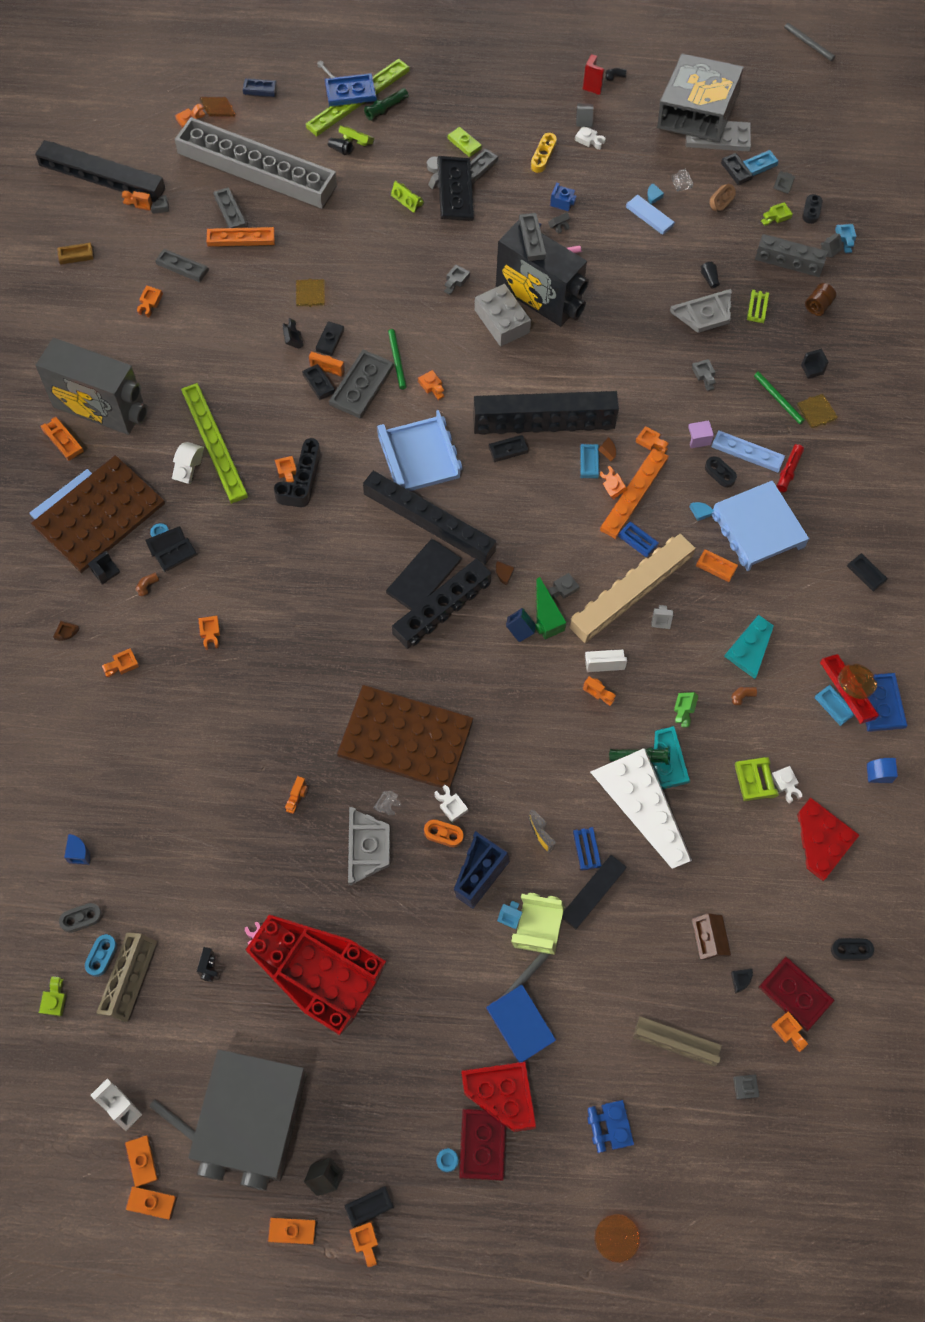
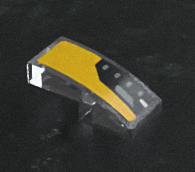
[529,809,556,853]

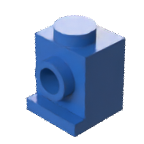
[550,182,577,211]

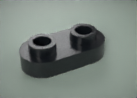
[802,194,823,224]
[705,456,737,487]
[831,938,874,961]

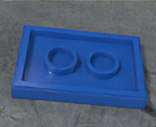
[325,73,376,107]
[856,673,907,732]
[486,985,556,1063]

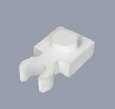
[575,127,606,150]
[771,766,802,804]
[435,785,468,823]

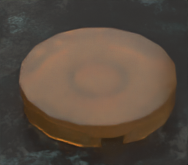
[838,664,877,699]
[594,1214,640,1263]

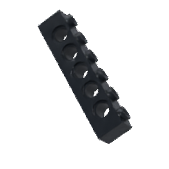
[392,558,492,649]

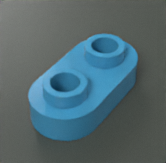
[85,935,117,977]

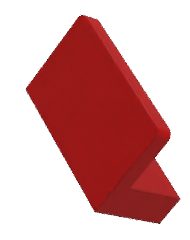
[583,54,604,95]

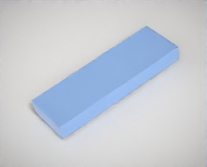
[626,195,674,235]

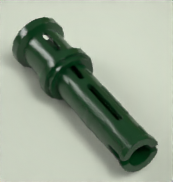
[364,88,409,121]
[609,747,670,765]

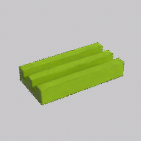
[747,290,769,323]

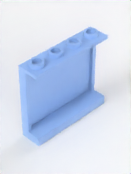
[377,410,462,491]
[712,481,809,571]

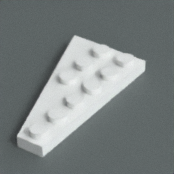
[591,749,692,868]

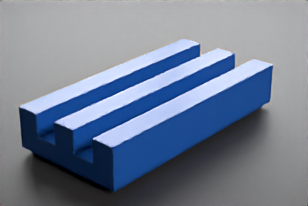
[618,522,659,558]
[573,827,601,871]

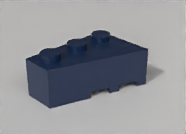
[454,831,510,909]

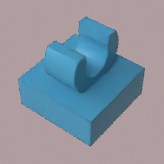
[497,901,522,929]

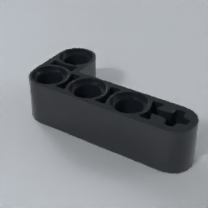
[274,438,320,507]

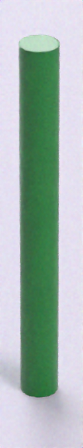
[388,329,406,390]
[754,372,805,425]

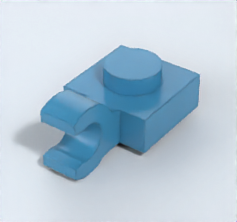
[835,224,857,253]

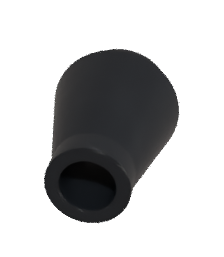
[328,137,353,155]
[701,261,720,288]

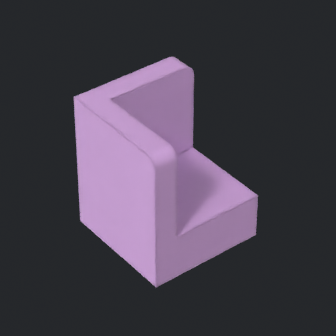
[688,421,714,448]

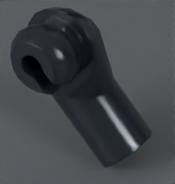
[605,68,627,81]

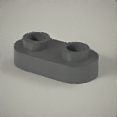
[59,903,102,933]

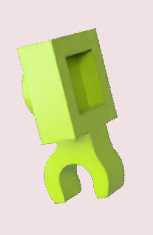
[761,202,793,226]
[39,977,66,1016]

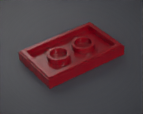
[758,957,835,1032]
[459,1109,505,1181]

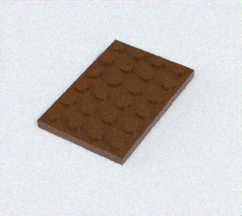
[31,455,165,573]
[337,685,473,790]

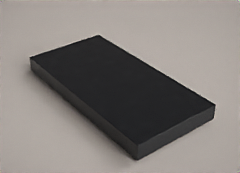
[437,156,474,221]
[386,538,461,610]

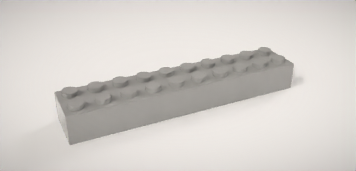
[175,117,337,209]

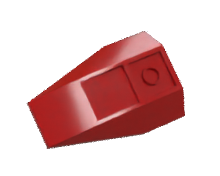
[245,915,386,1035]

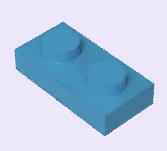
[743,150,779,176]

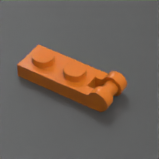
[40,417,84,461]

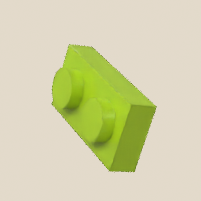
[338,126,374,146]

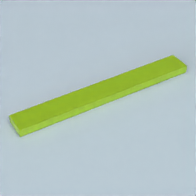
[306,59,410,137]
[181,383,248,504]

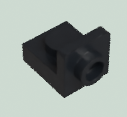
[196,947,220,982]

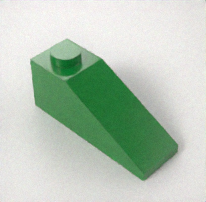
[535,577,566,640]

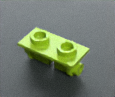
[391,180,424,213]

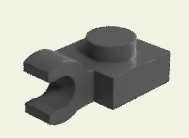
[444,265,470,295]
[692,359,716,391]
[547,573,580,600]

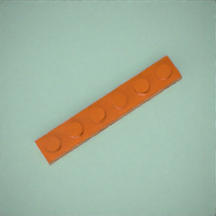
[600,448,669,539]

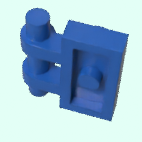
[587,1100,634,1153]

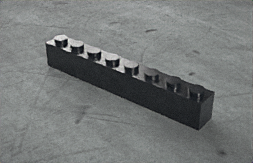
[35,140,165,203]
[363,470,496,565]

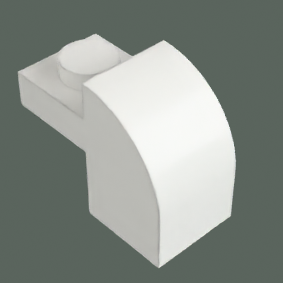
[172,442,204,484]
[91,1079,142,1131]

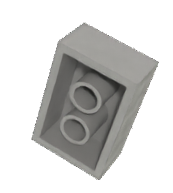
[475,284,531,347]

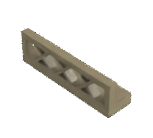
[96,933,157,1022]
[633,1017,721,1067]

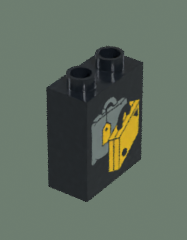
[496,220,589,327]

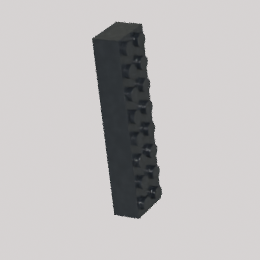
[473,391,619,435]

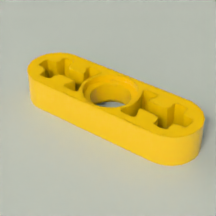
[531,133,557,173]

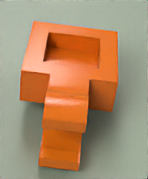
[175,104,205,128]
[418,370,444,400]
[636,426,669,454]
[275,456,296,483]
[102,648,139,677]
[771,1012,808,1052]
[350,1222,378,1268]

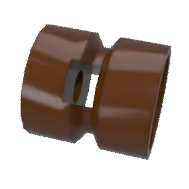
[805,283,837,316]

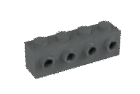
[755,234,828,277]

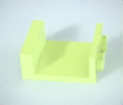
[511,893,564,955]

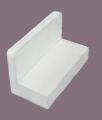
[585,650,627,672]

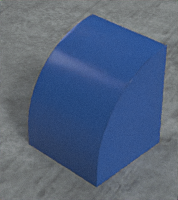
[867,758,898,783]
[64,834,90,865]

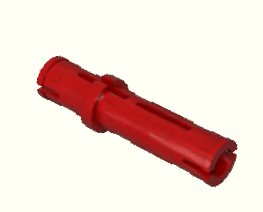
[776,444,804,493]

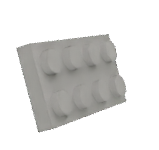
[686,121,751,151]

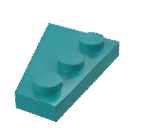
[724,615,774,679]
[653,726,690,790]

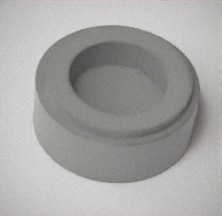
[427,157,438,173]

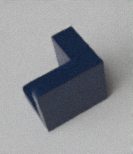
[506,608,535,642]

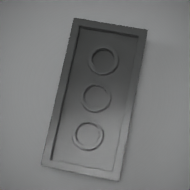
[329,350,394,419]

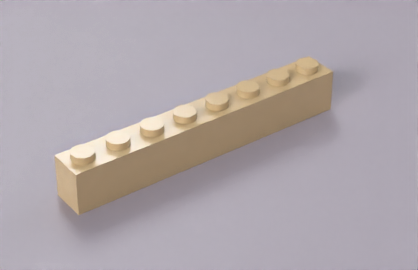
[570,534,696,643]

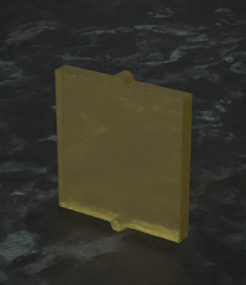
[296,278,325,307]
[797,394,838,428]

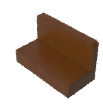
[692,913,731,960]

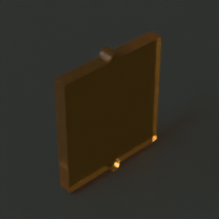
[200,97,236,117]

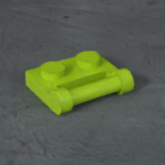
[734,757,779,801]

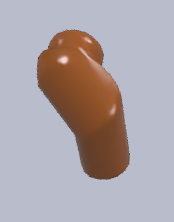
[135,572,159,596]
[731,687,757,705]

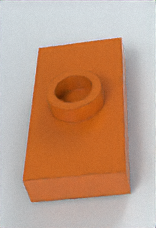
[309,351,345,377]
[696,549,738,582]
[125,1135,158,1187]
[126,1187,176,1220]
[268,1218,316,1245]

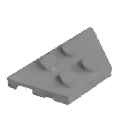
[670,289,732,333]
[348,807,390,885]

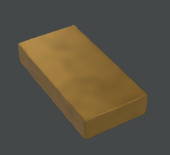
[57,243,94,265]

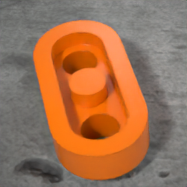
[424,820,463,847]

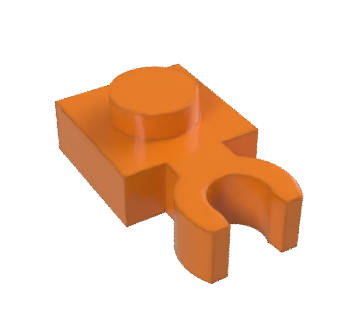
[121,191,152,211]
[137,285,163,318]
[600,466,628,499]
[198,616,220,650]
[583,676,616,706]
[285,776,308,814]

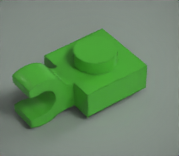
[674,692,698,728]

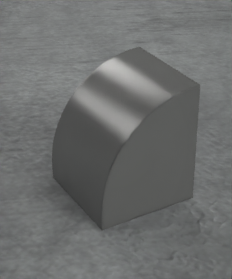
[576,103,593,127]

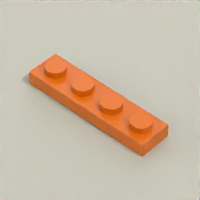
[207,227,275,246]

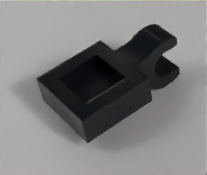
[282,318,303,349]

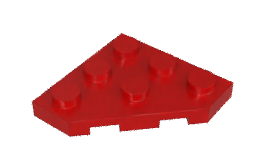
[797,797,859,881]
[461,1062,536,1132]

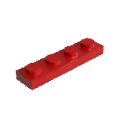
[820,654,879,724]

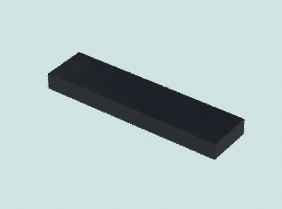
[562,855,627,930]

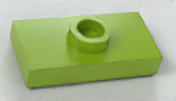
[448,127,482,157]

